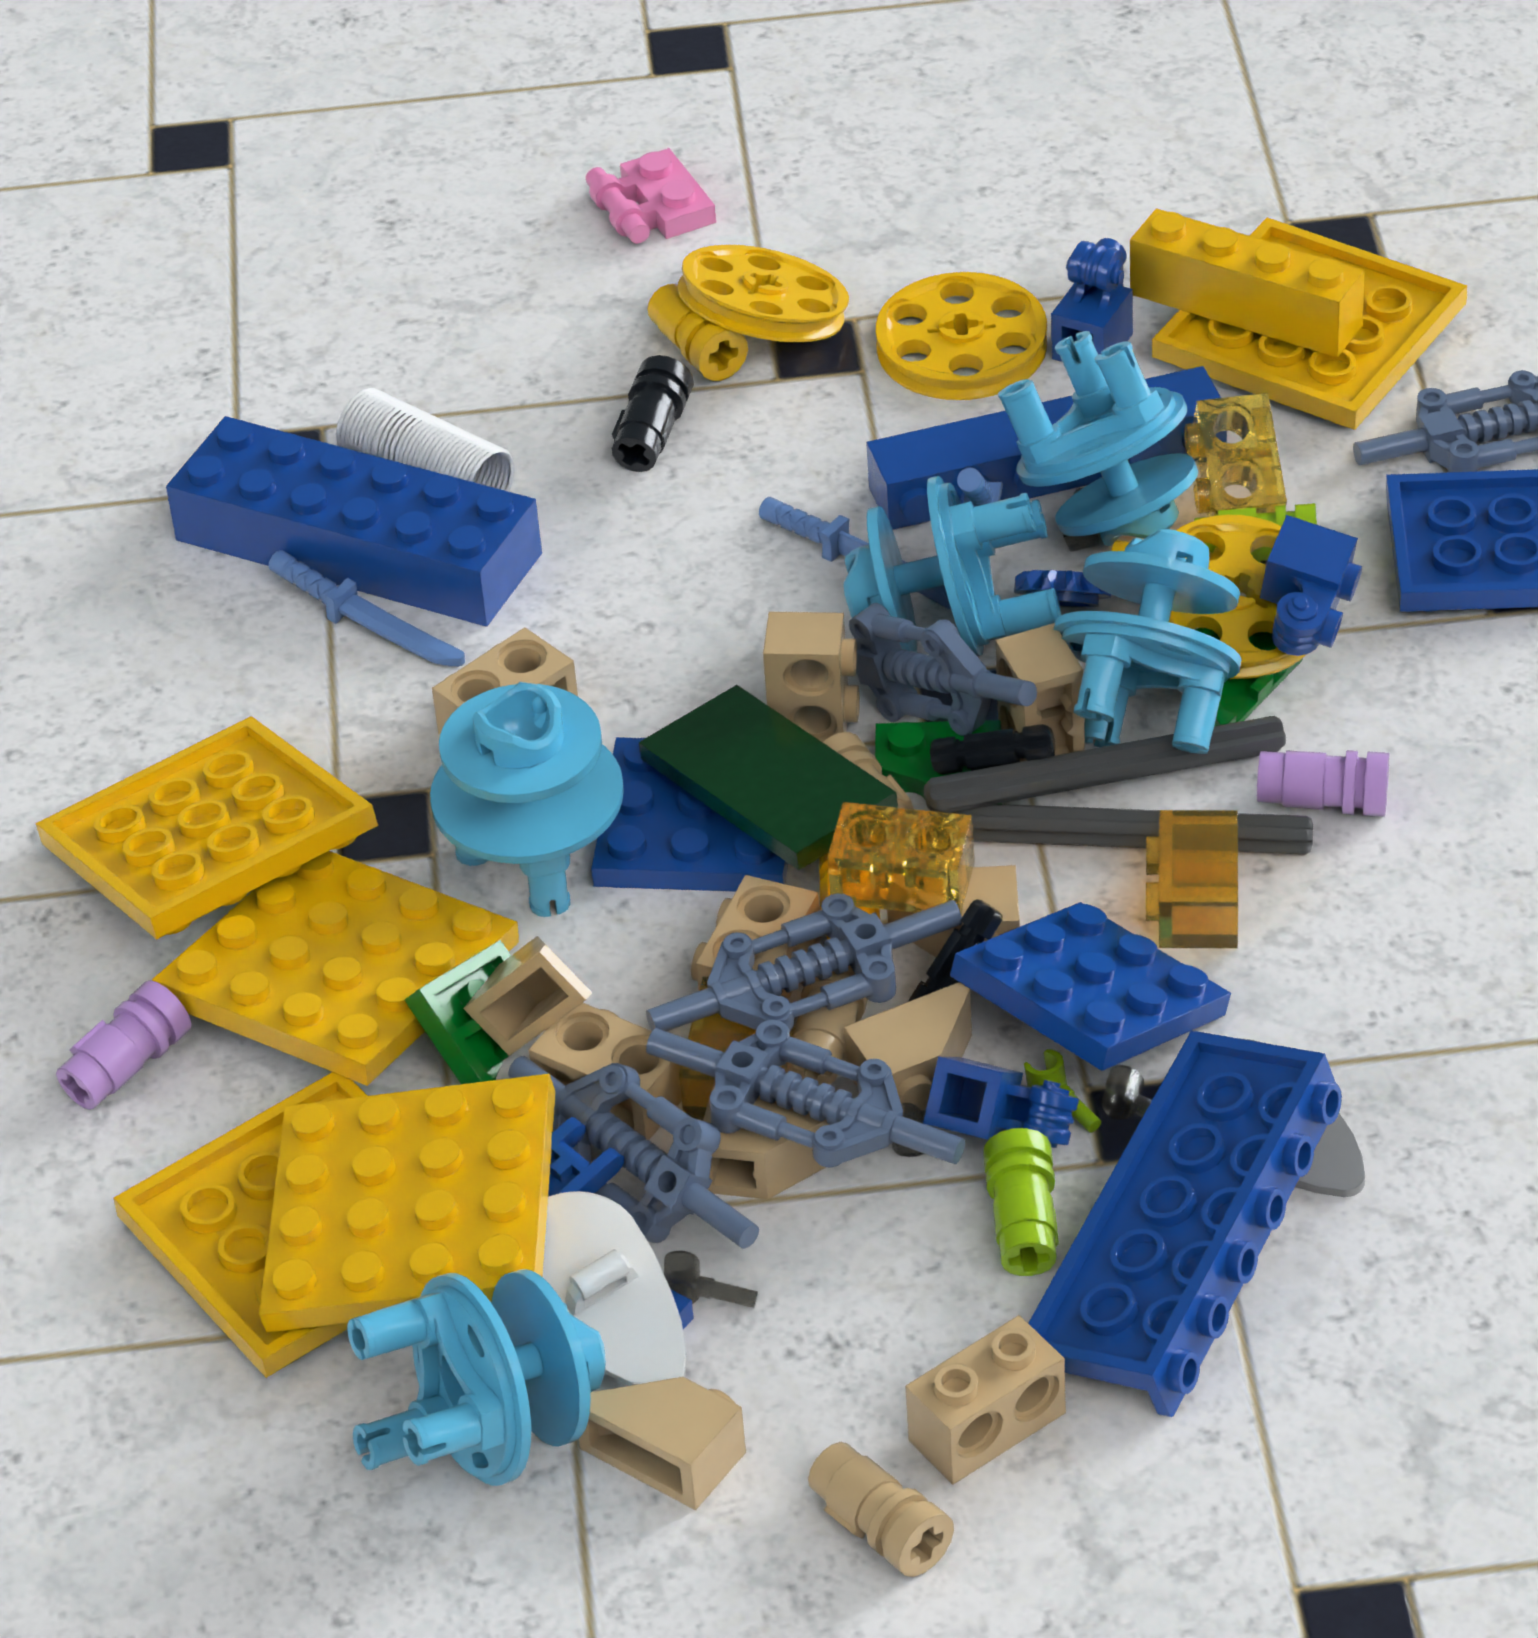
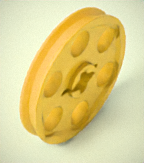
[677,245,849,342]
[876,272,1047,400]
[1169,515,1307,679]

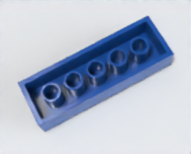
[166,416,542,627]

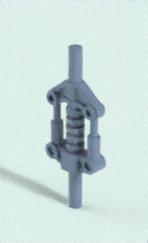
[1353,370,1538,472]
[849,603,1037,736]
[646,893,962,1032]
[646,1020,965,1168]
[508,1056,759,1249]

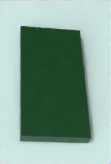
[638,685,899,870]

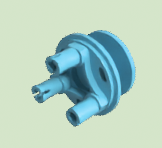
[998,331,1198,546]
[843,476,1062,656]
[1053,529,1242,754]
[430,682,624,917]
[347,1269,606,1486]

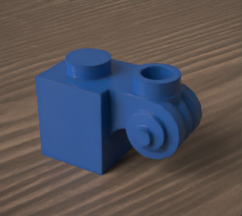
[1051,238,1133,362]
[1260,515,1362,656]
[923,1056,1079,1148]

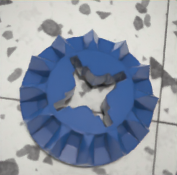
[1014,570,1112,607]

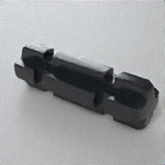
[930,724,1055,775]
[908,899,1003,1002]

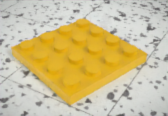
[1152,217,1467,430]
[35,716,378,940]
[152,851,519,1086]
[113,1072,368,1378]
[259,1074,556,1333]

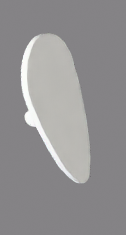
[543,1191,686,1386]

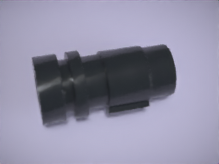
[611,355,694,472]

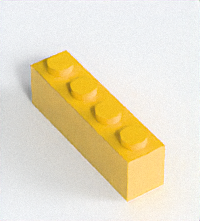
[1130,208,1365,358]

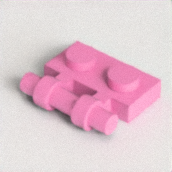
[585,148,716,244]

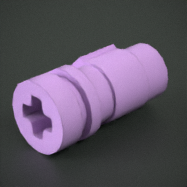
[1257,750,1389,817]
[56,980,192,1110]

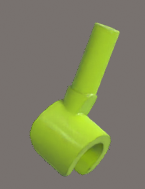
[1024,1049,1101,1133]

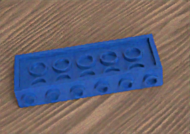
[1028,1030,1342,1417]

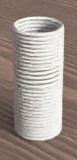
[336,388,515,492]

